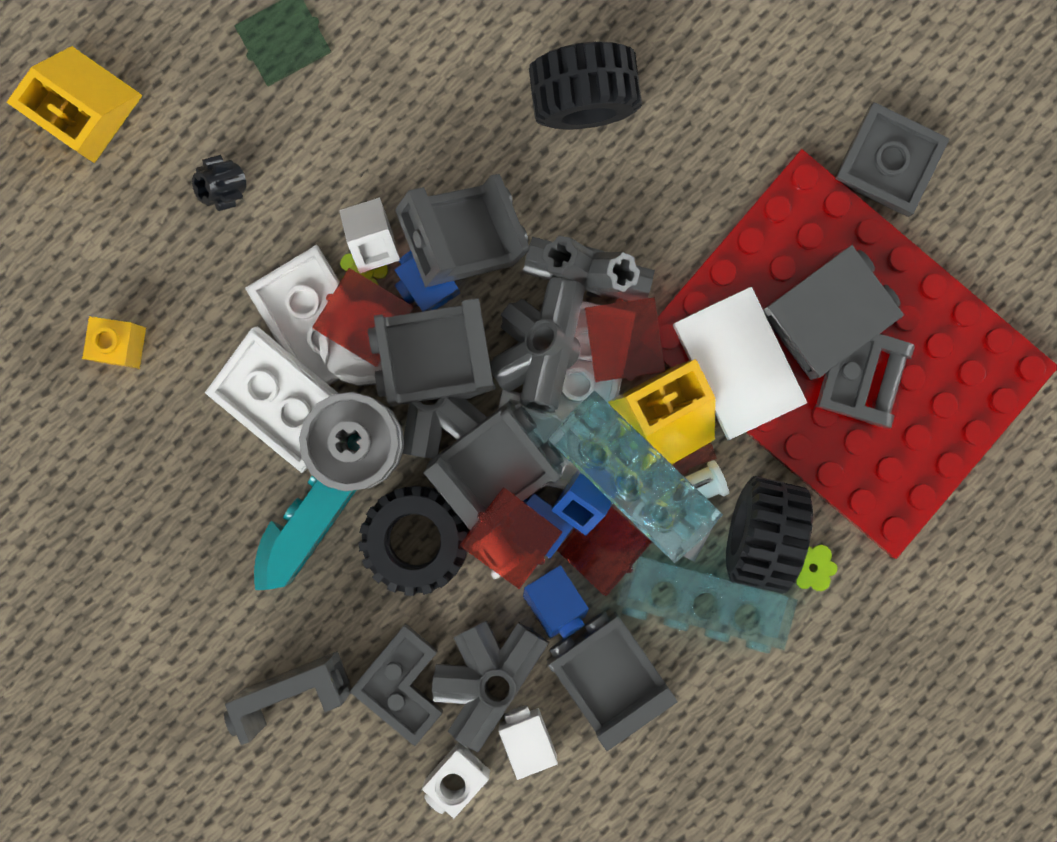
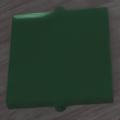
[234,0,332,87]

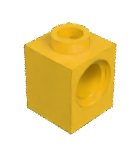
[82,316,146,369]

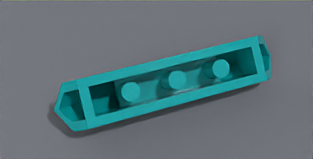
[254,434,361,590]

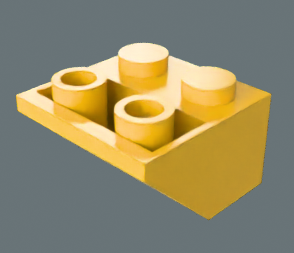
[6,46,142,163]
[606,359,715,479]

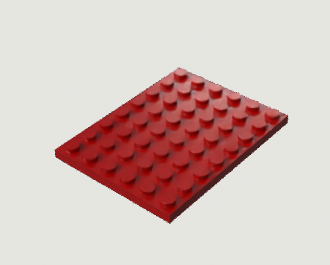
[637,149,1057,559]

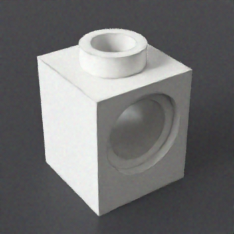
[339,197,400,273]
[499,706,558,780]
[422,742,490,818]

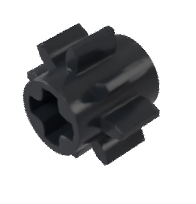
[192,155,246,211]

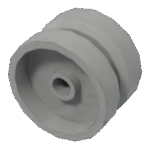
[299,392,404,491]

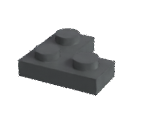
[349,623,443,746]

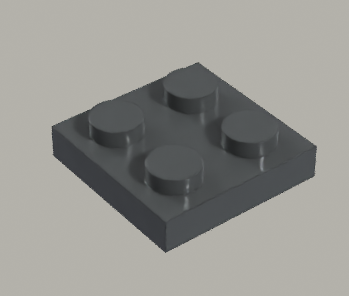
[835,102,950,217]

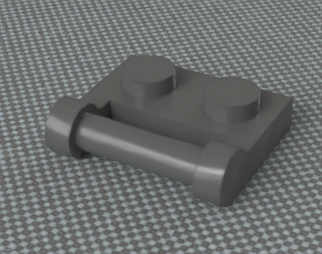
[816,334,915,429]

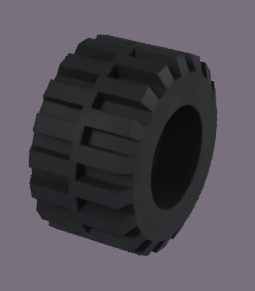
[529,42,642,130]
[726,476,813,594]
[359,486,470,596]

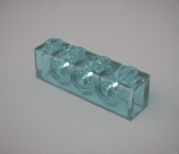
[548,391,723,563]
[615,552,798,654]

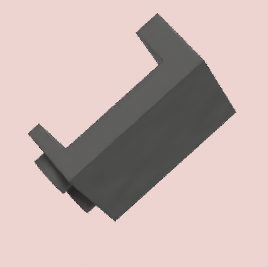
[395,174,529,288]
[763,245,904,380]
[368,298,493,406]
[423,401,564,540]
[547,611,678,751]
[224,651,352,745]

